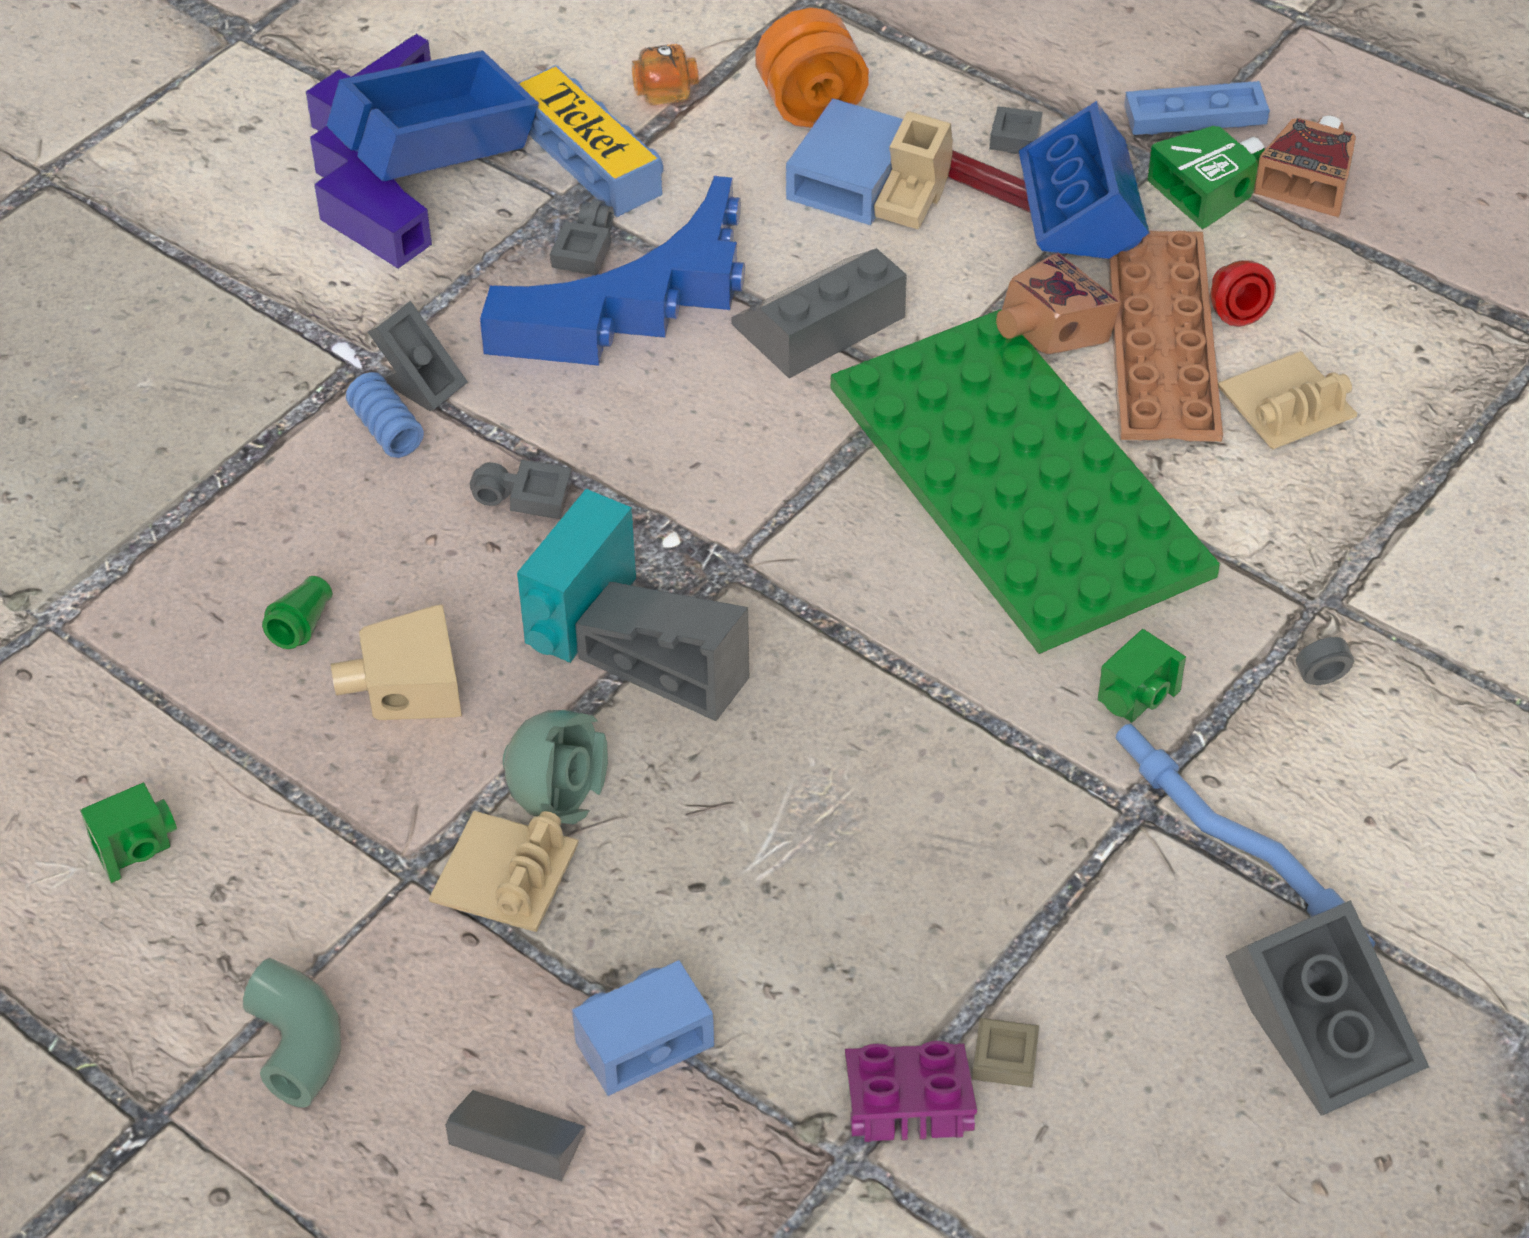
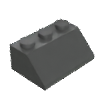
[731,248,907,378]

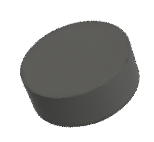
[1296,637,1354,685]

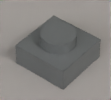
[989,106,1043,154]

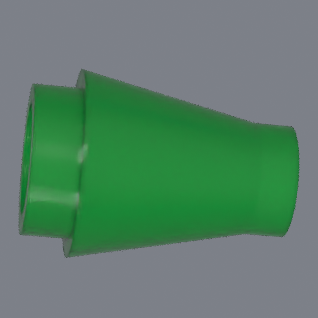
[262,576,333,649]

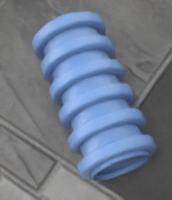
[346,372,424,458]

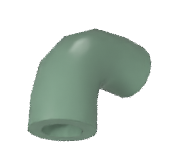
[243,958,341,1108]

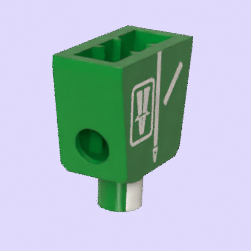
[1147,126,1265,230]

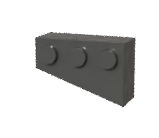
[575,581,750,721]

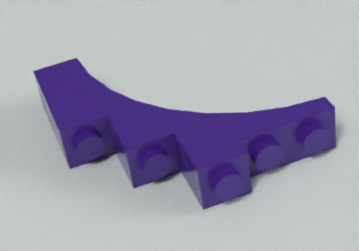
[305,34,432,269]

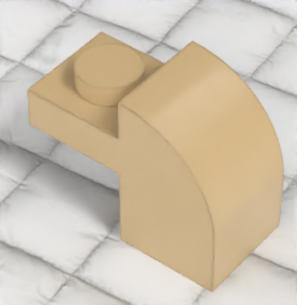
[874,111,953,230]

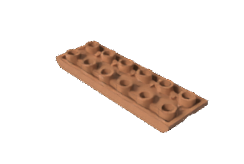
[1107,230,1223,441]

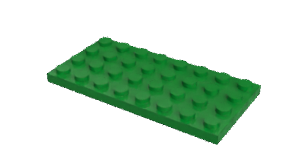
[830,309,1220,654]

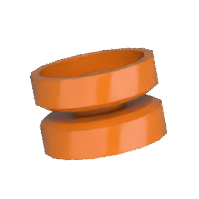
[755,8,869,128]

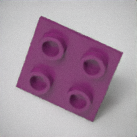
[845,1041,977,1142]

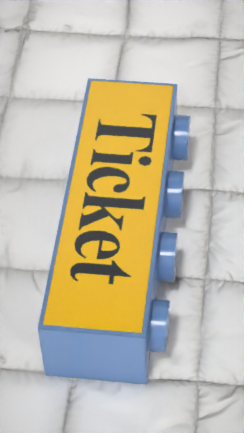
[518,65,664,217]

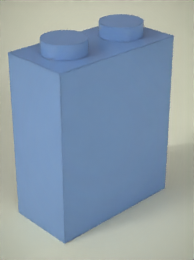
[786,98,903,226]

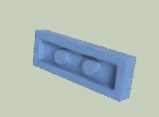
[1124,81,1270,135]

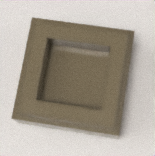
[972,1018,1039,1088]

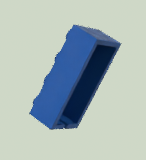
[326,50,539,182]

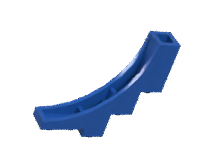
[480,176,745,366]

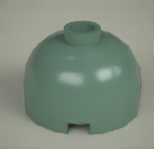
[503,710,608,825]

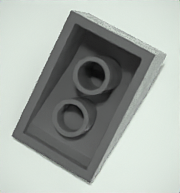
[1226,900,1429,1116]

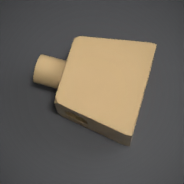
[331,604,462,720]

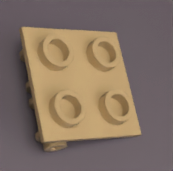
[1218,351,1357,450]
[429,811,579,932]

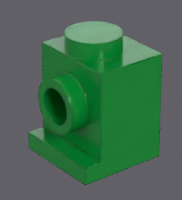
[1098,628,1186,723]
[80,782,177,883]

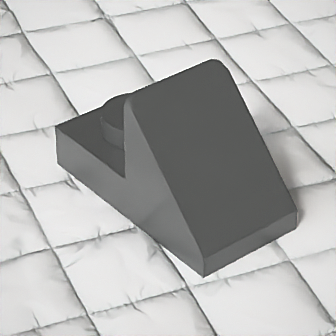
[368,301,468,411]

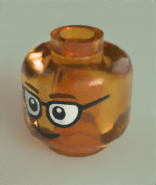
[631,44,699,106]

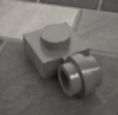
[550,199,614,275]
[470,459,572,519]

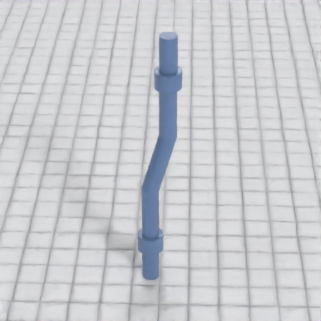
[1115,724,1375,947]

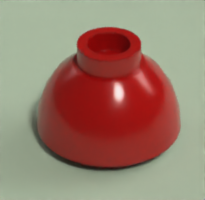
[1211,260,1276,327]

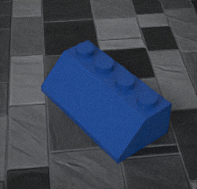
[1018,101,1150,259]

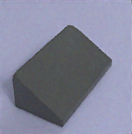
[445,1090,586,1181]

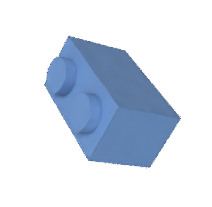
[572,960,714,1096]

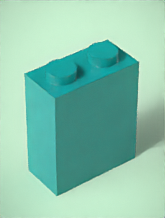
[517,489,636,663]

